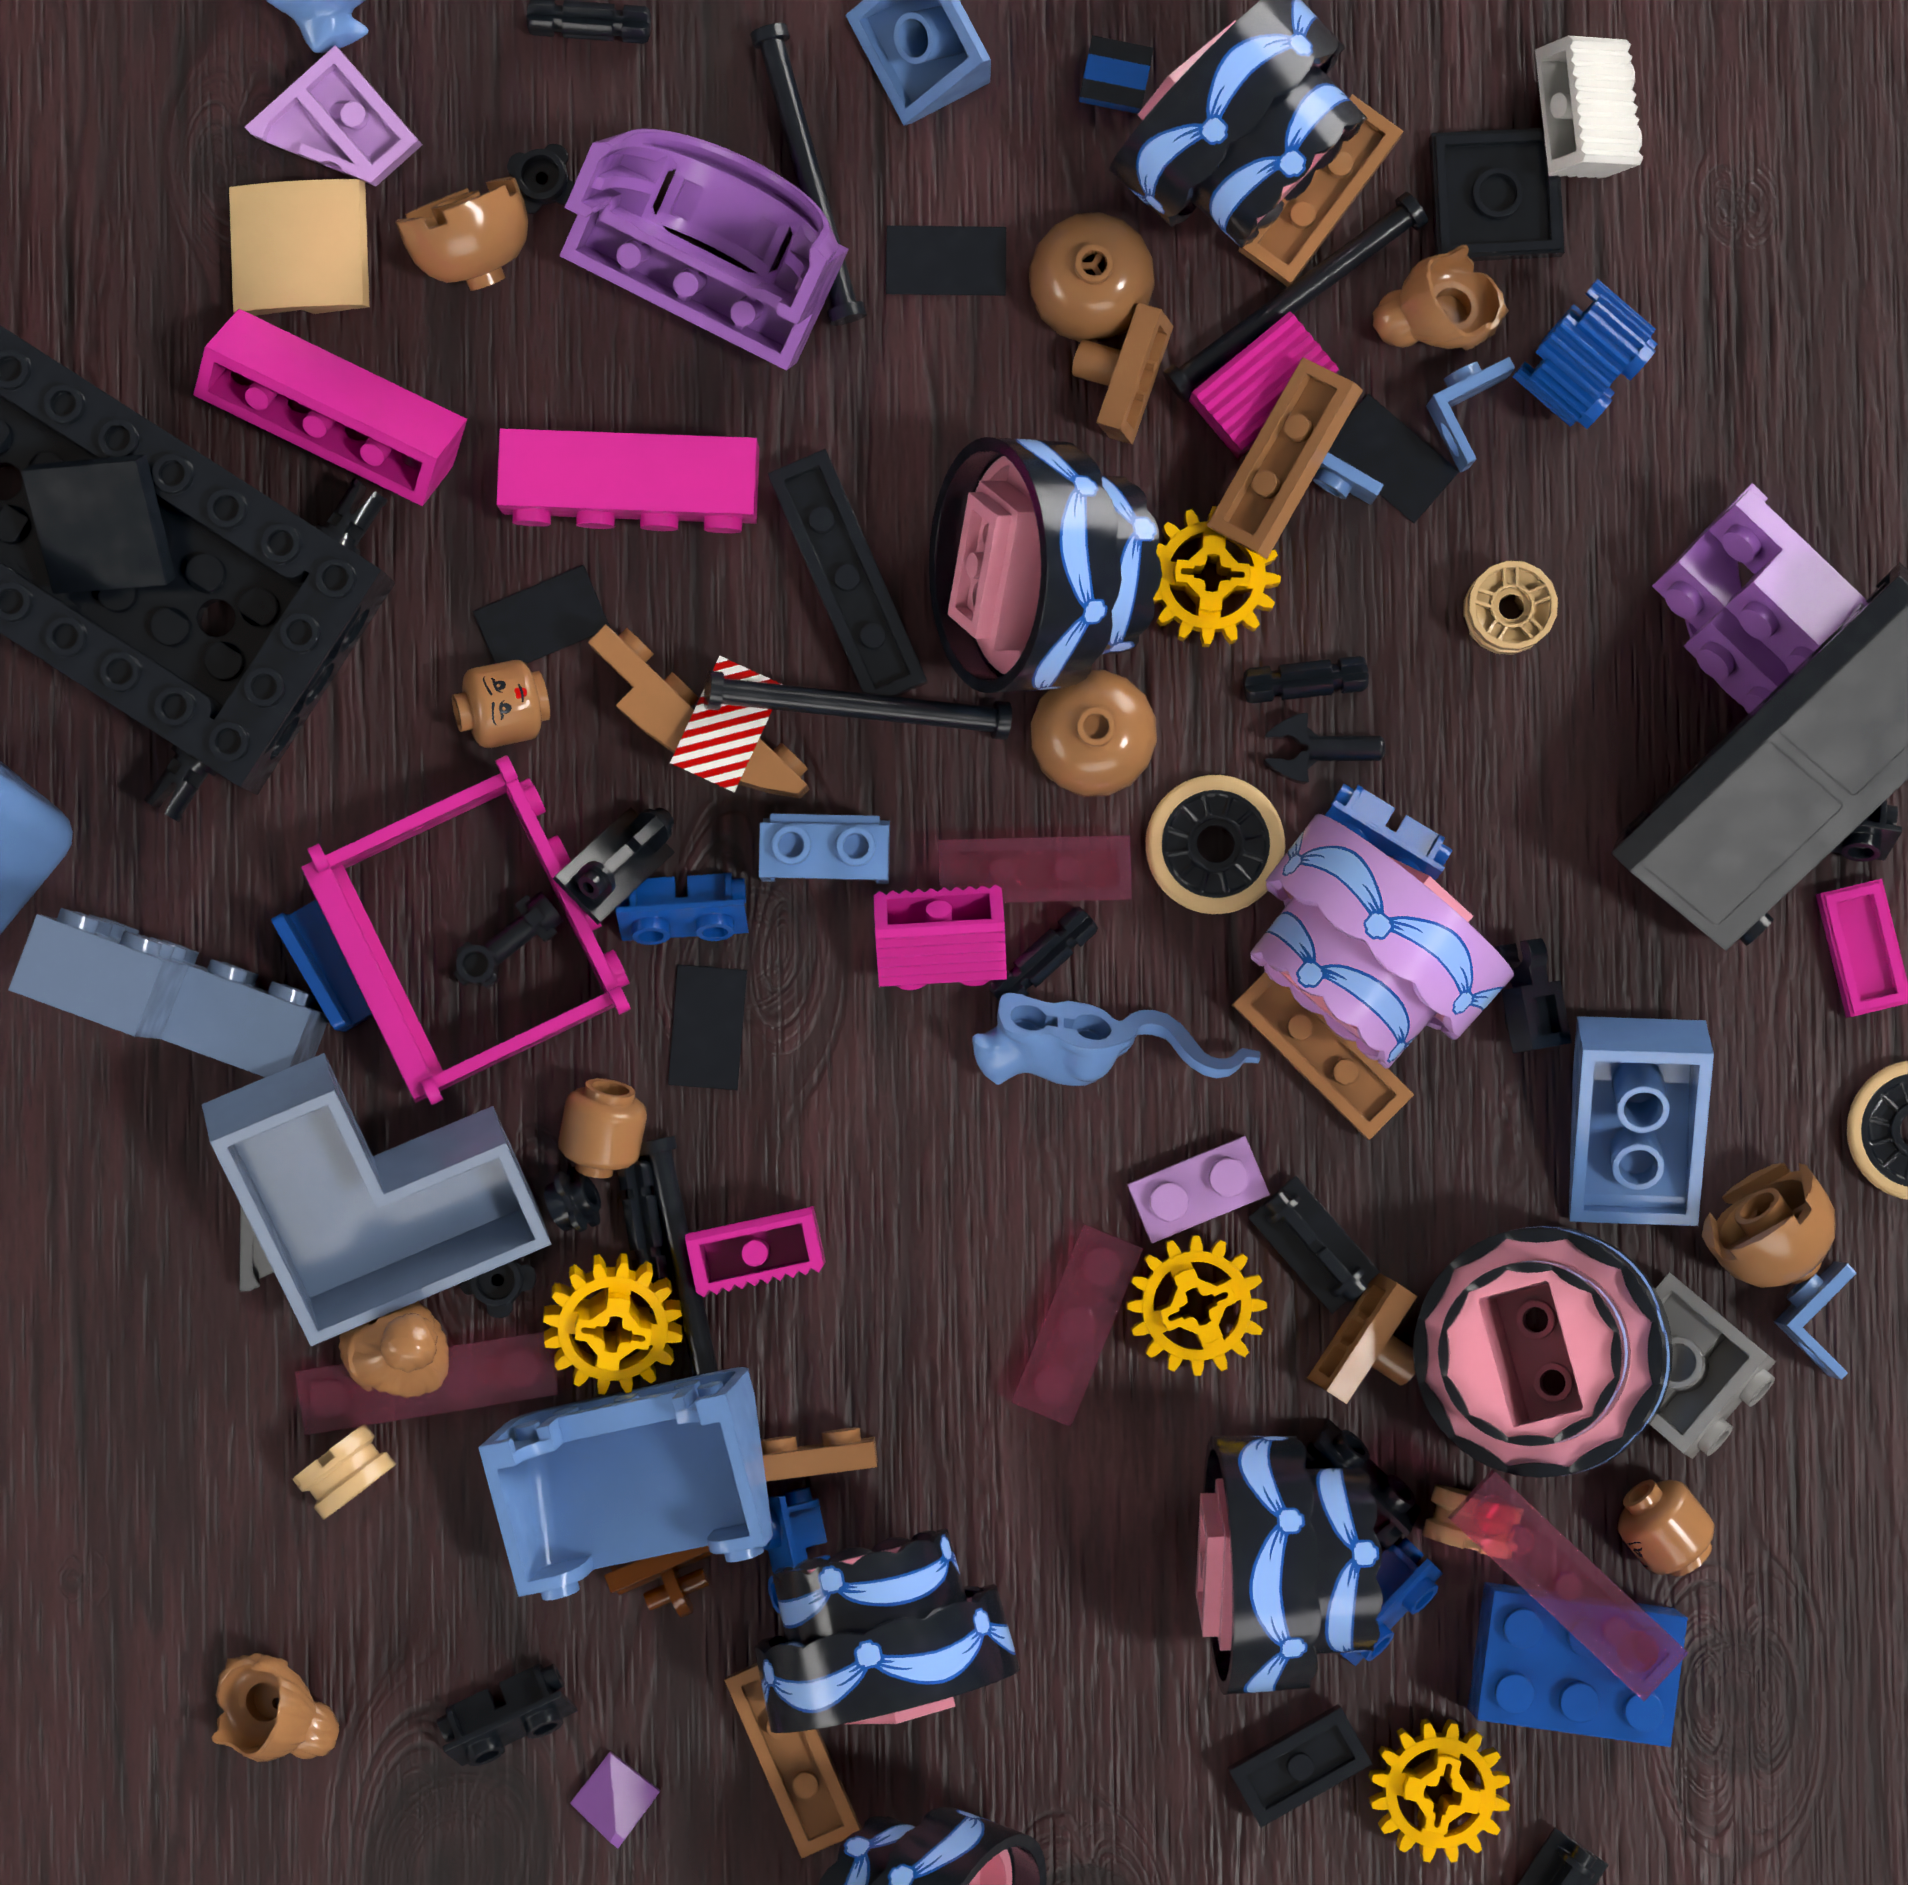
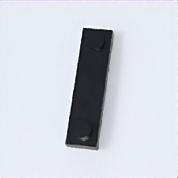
[767,448,928,697]

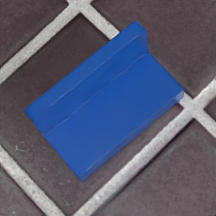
[271,900,373,1032]

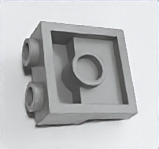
[1650,1272,1776,1459]

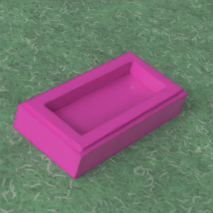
[1816,879,1908,1018]

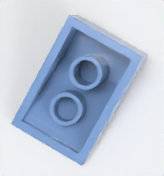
[1569,1016,1714,1226]

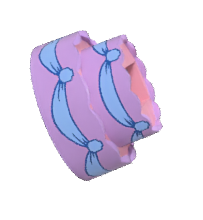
[1250,814,1514,1069]

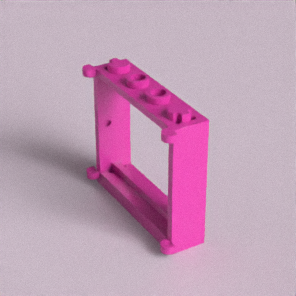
[301,755,631,1105]

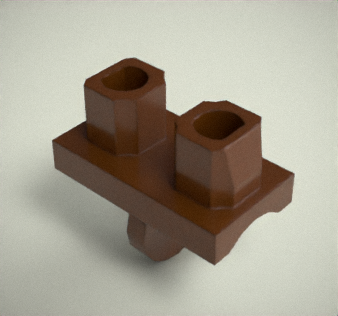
[604,1546,715,1618]

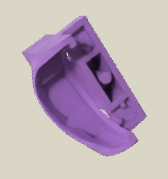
[1652,483,1868,714]

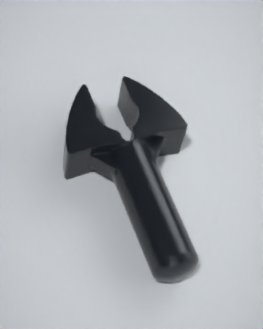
[1263,713,1386,784]

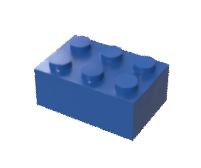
[1467,1582,1688,1747]

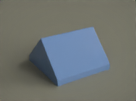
[845,0,991,125]

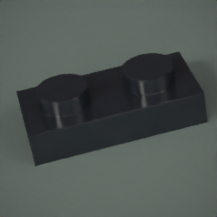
[1227,1704,1373,1828]

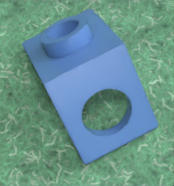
[1426,357,1515,473]
[1313,452,1384,505]
[1774,1261,1857,1380]

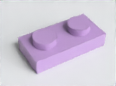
[1127,1136,1270,1243]

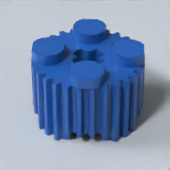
[1512,278,1658,429]

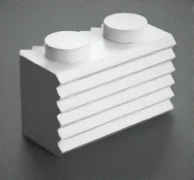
[1535,35,1643,179]

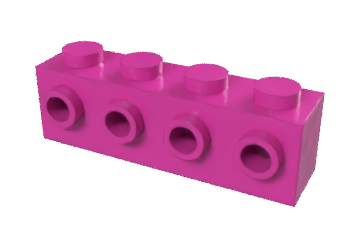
[193,309,467,506]
[497,428,760,533]

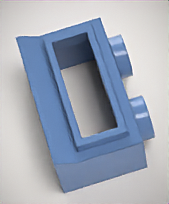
[759,814,890,884]

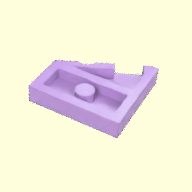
[245,46,423,187]

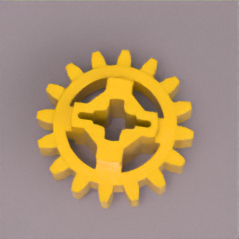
[1153,506,1281,647]
[1126,1235,1267,1376]
[543,1253,683,1395]
[1369,1719,1510,1863]

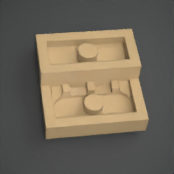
[229,179,370,316]

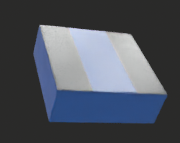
[1079,35,1154,114]

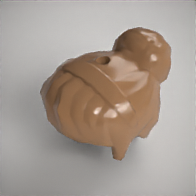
[1373,245,1509,351]
[338,1301,449,1398]
[211,1653,339,1762]

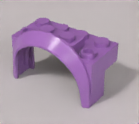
[560,129,849,371]

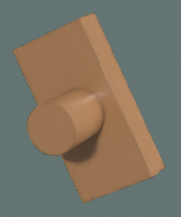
[1072,303,1174,445]
[1307,1273,1417,1404]

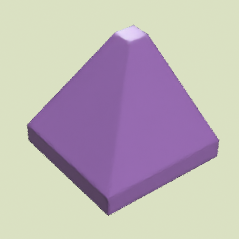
[570,1751,661,1848]

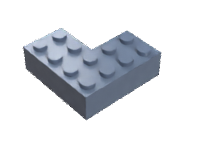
[8,908,328,1077]
[202,1053,552,1346]

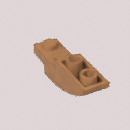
[588,624,810,799]

